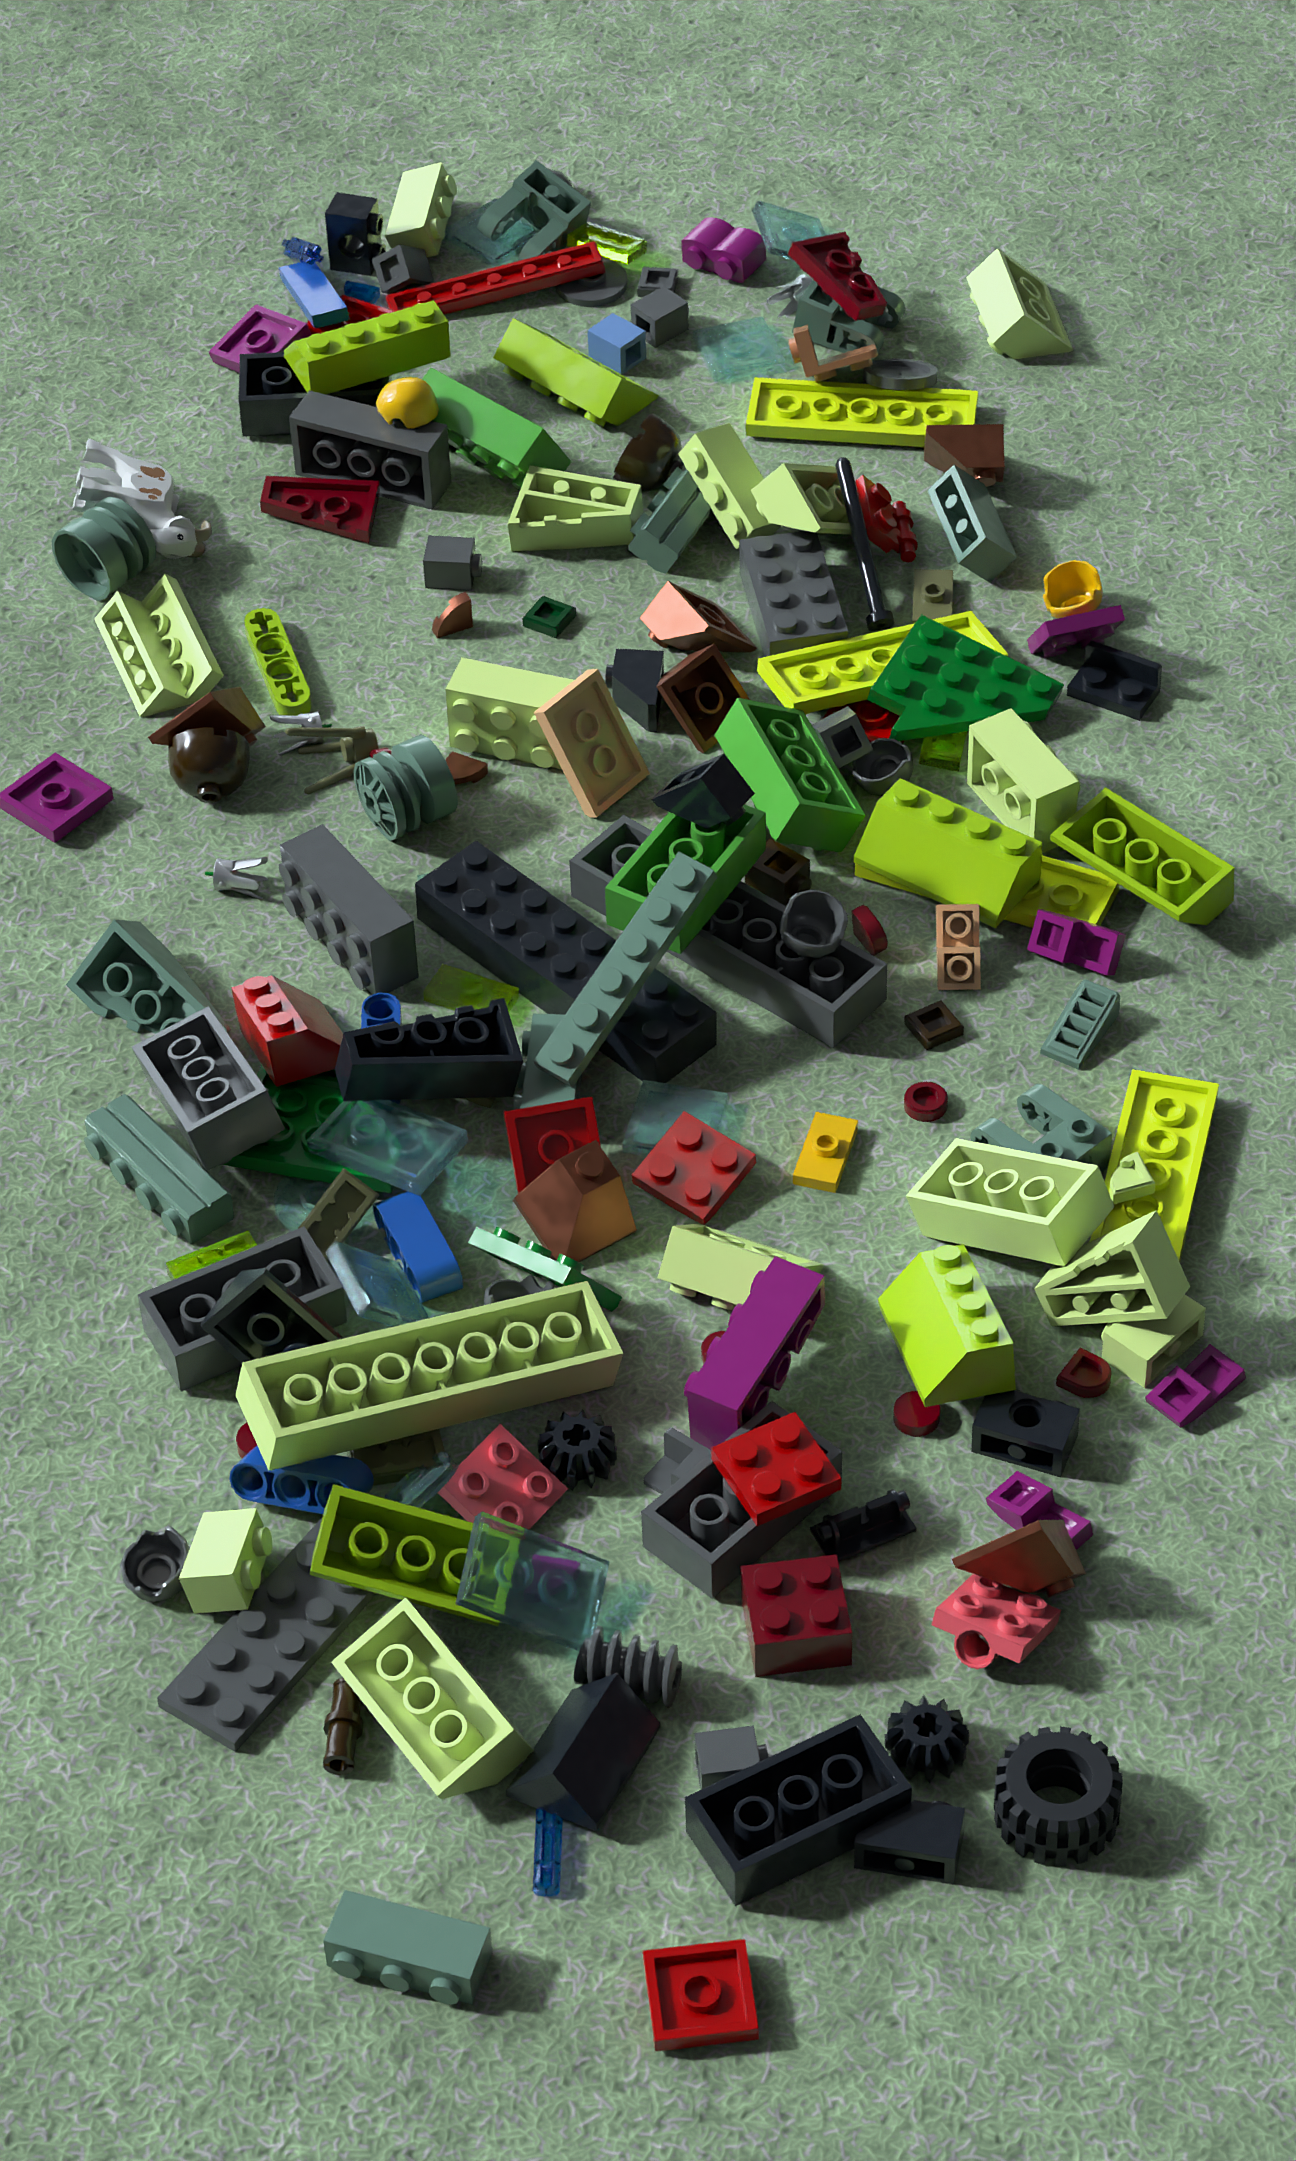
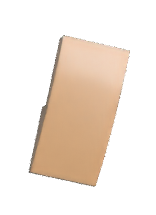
[936,904,981,990]

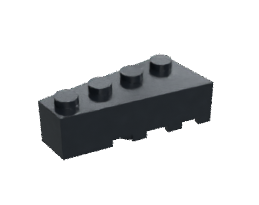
[335,998,523,1101]

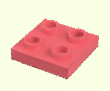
[435,1424,568,1540]
[932,1574,1061,1669]

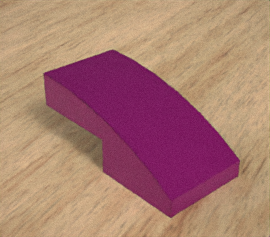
[1027,909,1126,975]
[1145,1344,1246,1428]
[986,1471,1093,1550]

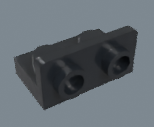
[1067,640,1162,721]

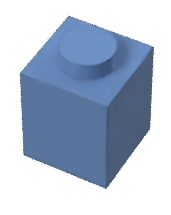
[588,313,646,375]

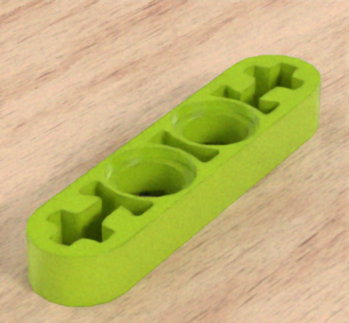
[244,608,312,716]

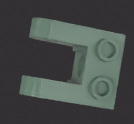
[477,160,591,261]
[792,280,905,359]
[970,1084,1112,1173]

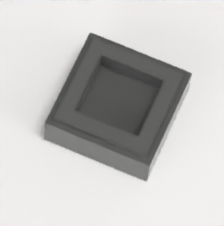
[637,267,679,297]

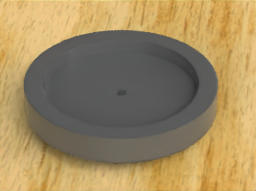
[555,257,628,307]
[863,359,938,390]

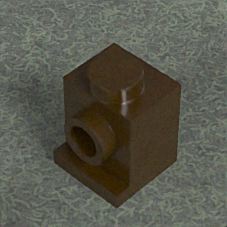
[745,838,812,906]

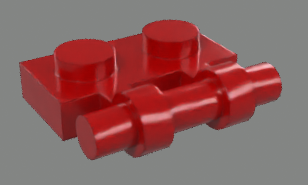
[855,475,918,562]

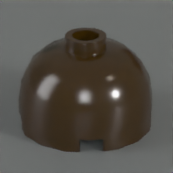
[613,413,684,492]
[168,727,250,803]

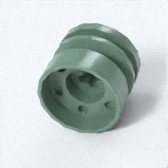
[52,496,156,601]
[353,734,458,841]

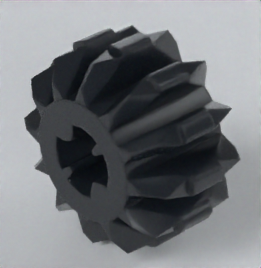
[537,1409,617,1491]
[884,1695,969,1783]

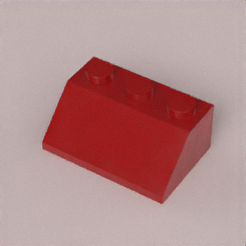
[231,975,343,1087]

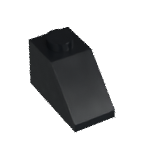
[605,649,664,732]
[651,753,755,829]
[854,1800,965,1885]

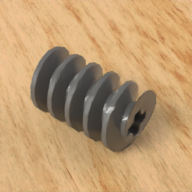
[573,1625,682,1708]

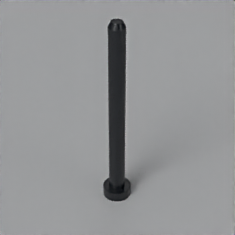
[835,457,895,631]

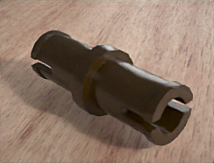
[323,1678,364,1775]

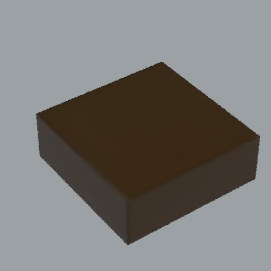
[904,1000,964,1050]

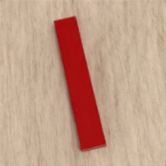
[385,241,605,315]

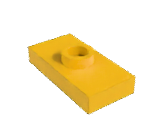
[793,1112,858,1193]

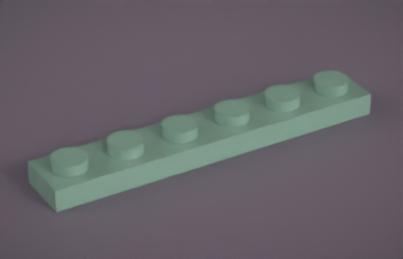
[533,852,718,1088]

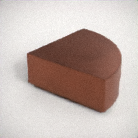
[432,591,473,639]
[445,751,488,785]

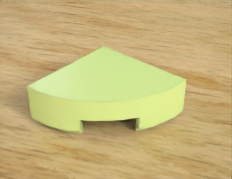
[1109,1152,1155,1204]

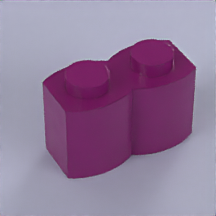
[681,217,766,283]

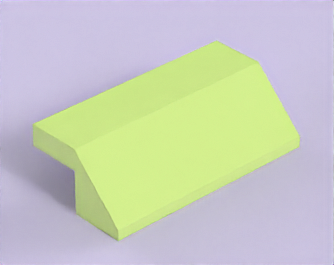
[95,574,224,717]

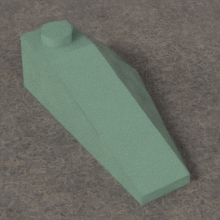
[66,919,231,1034]

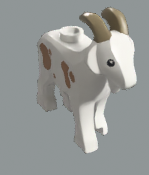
[73,439,212,559]

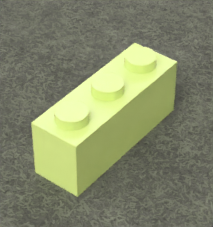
[385,162,457,257]
[678,423,781,550]

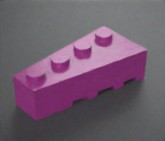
[684,1256,825,1450]

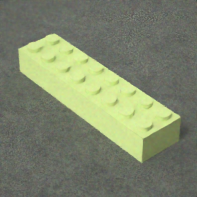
[236,1281,624,1471]

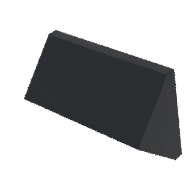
[200,1268,343,1363]
[506,1673,660,1831]

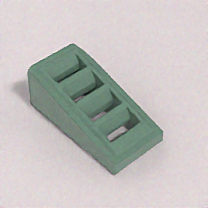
[1040,979,1120,1070]

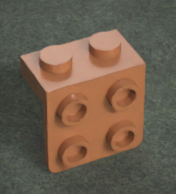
[788,325,878,382]

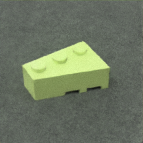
[508,465,644,552]
[1034,1210,1190,1326]

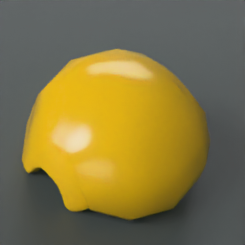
[376,377,439,428]
[1043,560,1103,619]

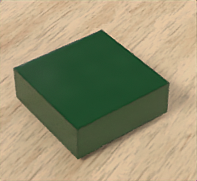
[522,595,576,639]

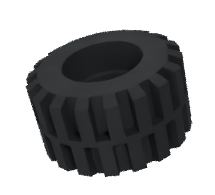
[994,1726,1123,1867]

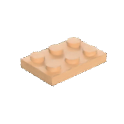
[534,669,650,818]

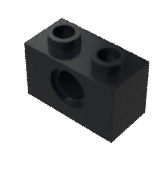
[325,192,386,276]
[971,1389,1080,1477]

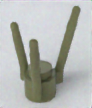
[285,726,379,794]

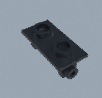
[810,1489,917,1562]

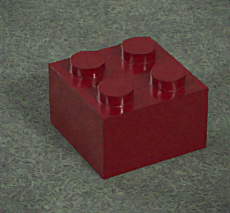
[741,1554,852,1677]

